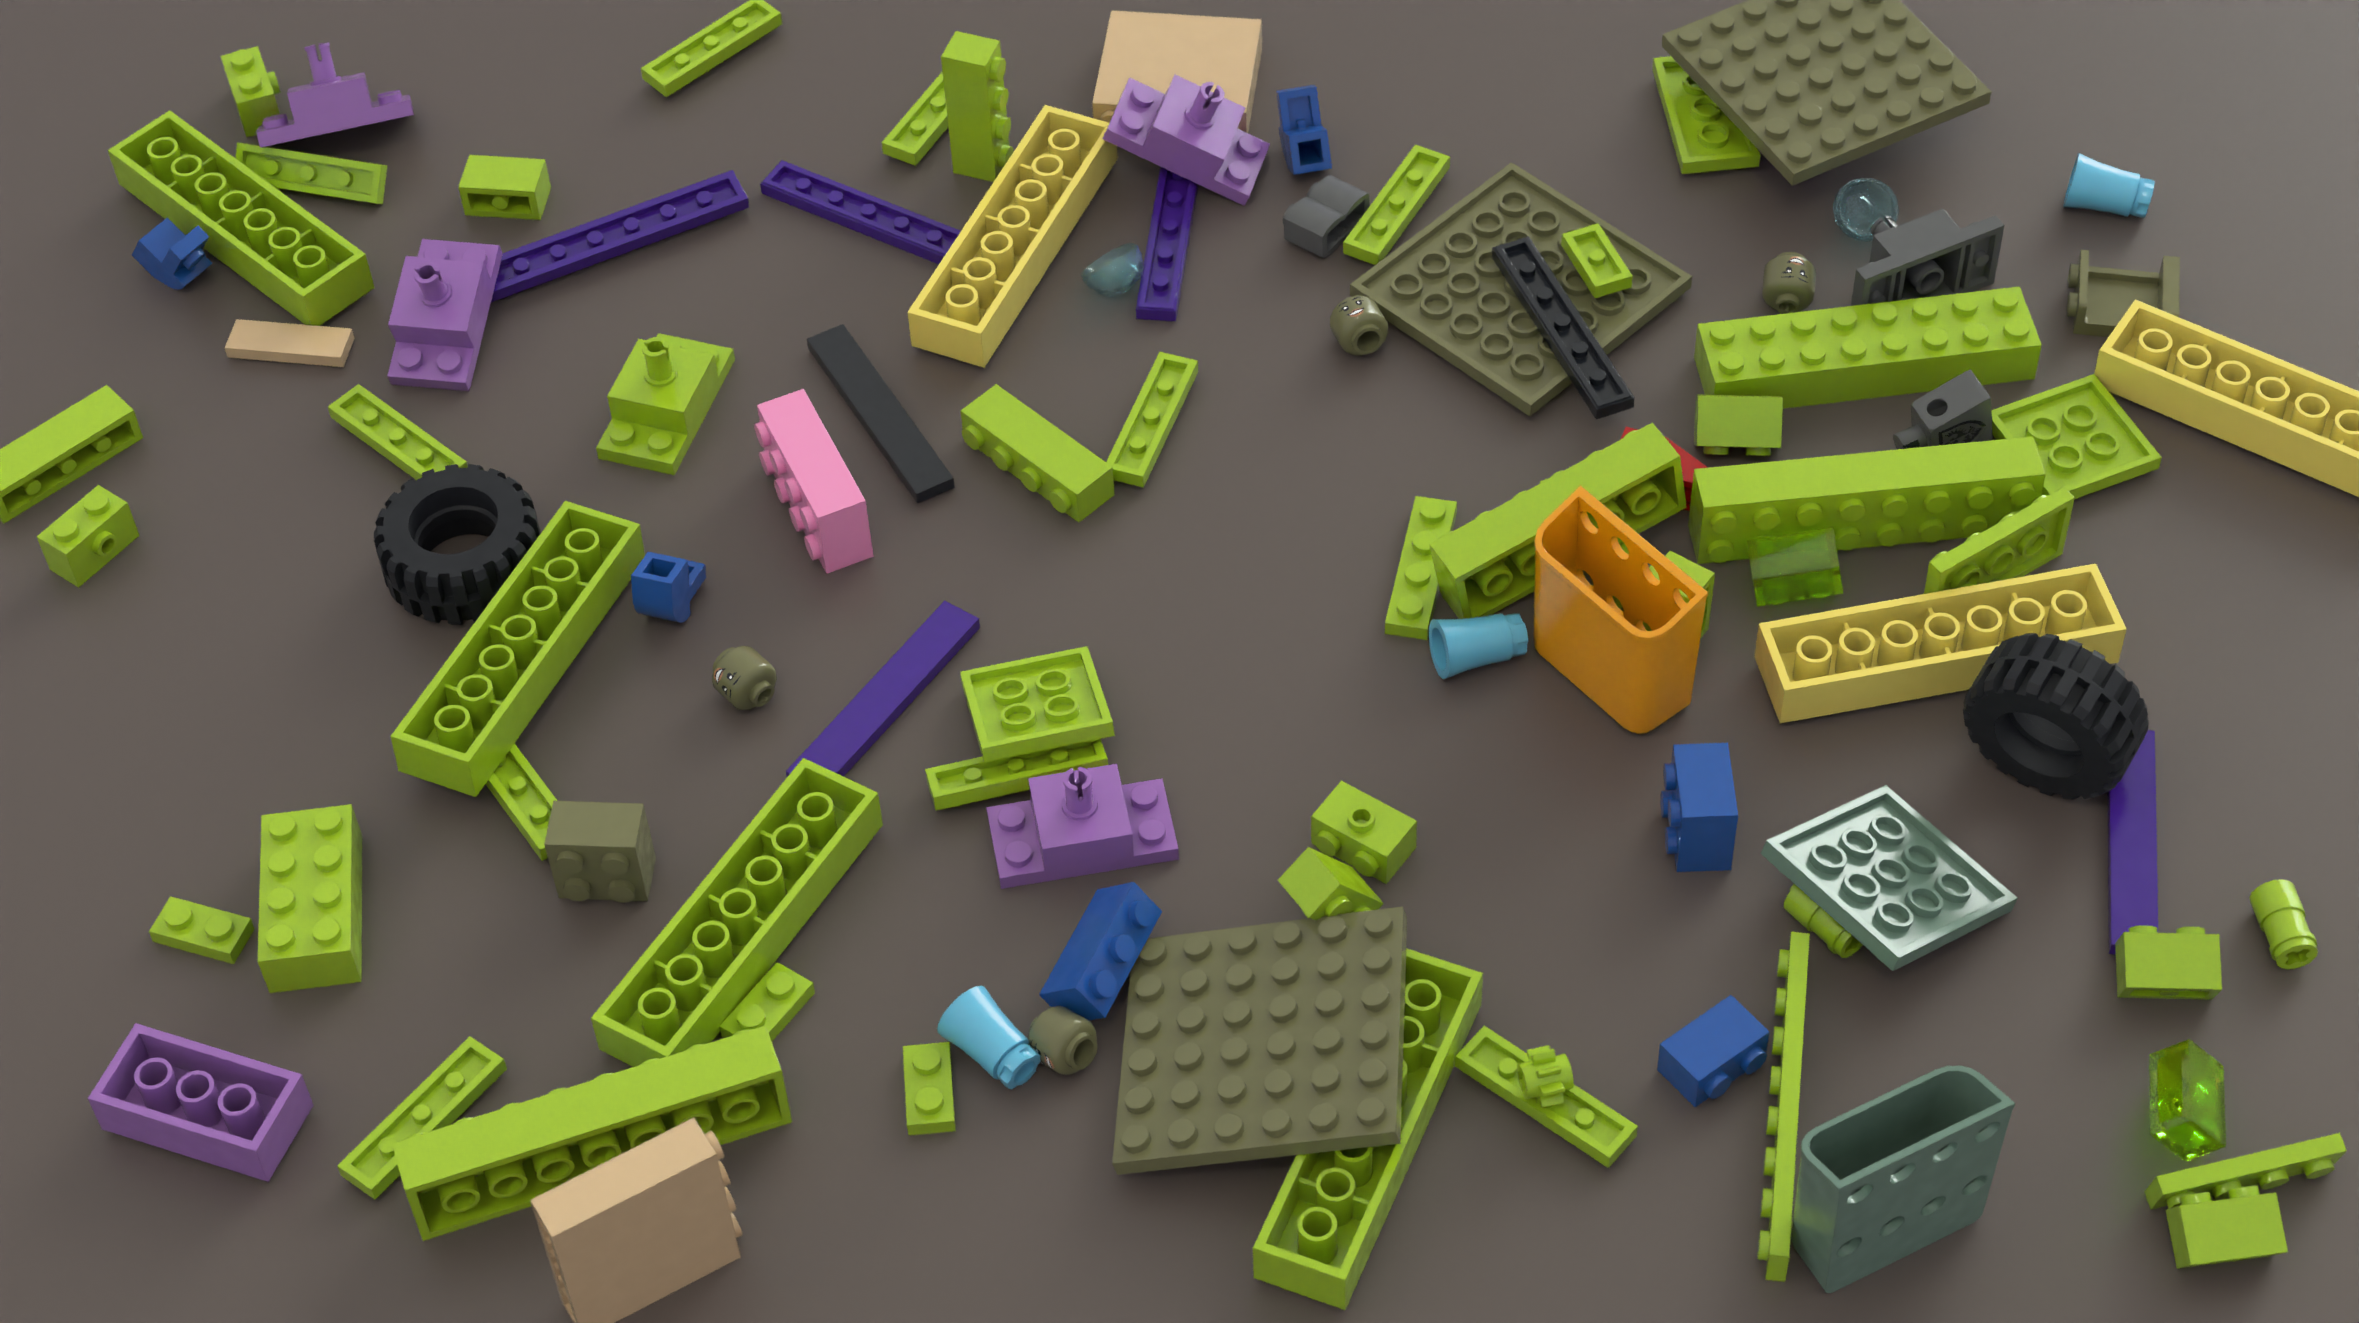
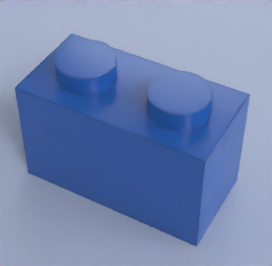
[1657,995,1770,1107]

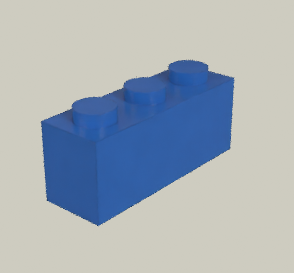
[1039,882,1162,1021]

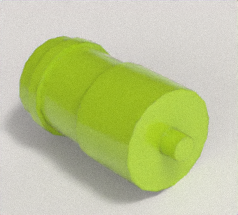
[2249,879,2318,969]
[1783,884,1863,958]

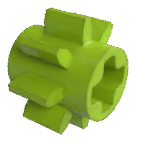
[1517,1045,1574,1108]

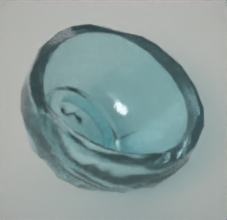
[1833,178,1899,242]
[1080,243,1143,297]

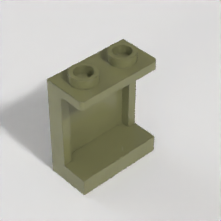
[2066,249,2180,337]

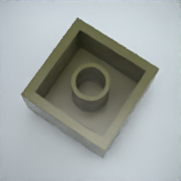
[544,801,656,903]

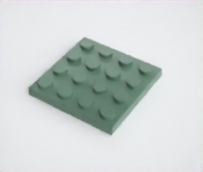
[1761,785,2018,971]

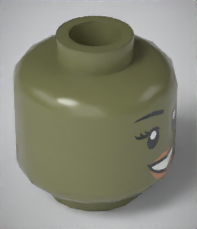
[1762,252,1816,314]
[1330,295,1388,356]
[712,646,777,710]
[1028,1006,1098,1075]

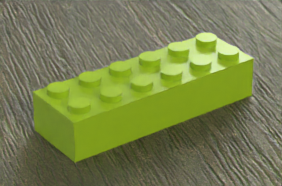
[1429,422,1687,619]

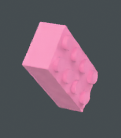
[754,389,874,574]

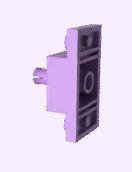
[256,42,414,147]
[1103,74,1270,206]
[387,239,503,391]
[986,764,1179,889]

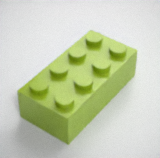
[258,804,362,993]

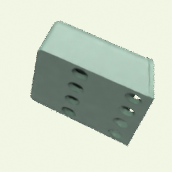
[1791,1066,2015,1293]

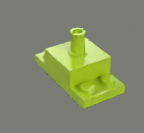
[596,333,735,475]

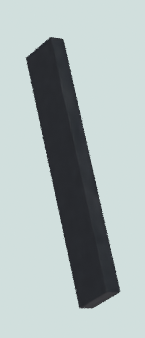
[1492,236,1635,420]
[807,324,955,504]

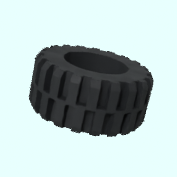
[374,464,541,625]
[1963,633,2149,800]

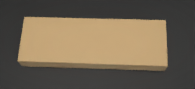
[225,319,355,367]

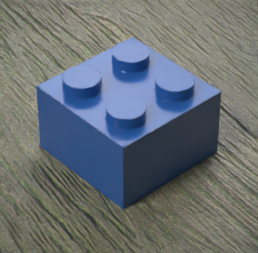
[1660,743,1738,872]

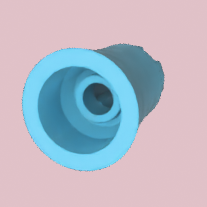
[2063,153,2155,218]
[1429,613,1528,679]
[937,986,1041,1090]

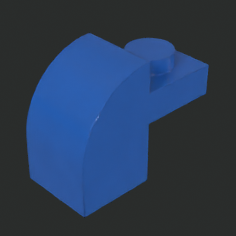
[1276,85,1332,175]
[132,217,212,290]
[631,552,706,623]

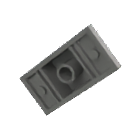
[1851,208,2005,306]

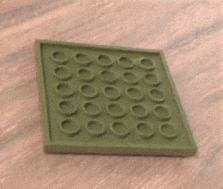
[1661,0,1992,186]
[1350,162,1692,417]
[1112,906,1407,1175]

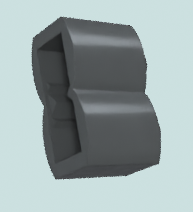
[1283,175,1369,258]

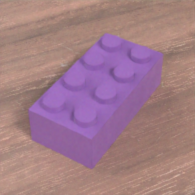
[88,1023,314,1182]

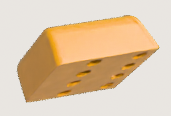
[1533,486,1708,734]

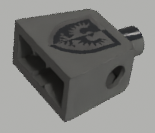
[1893,369,1993,449]

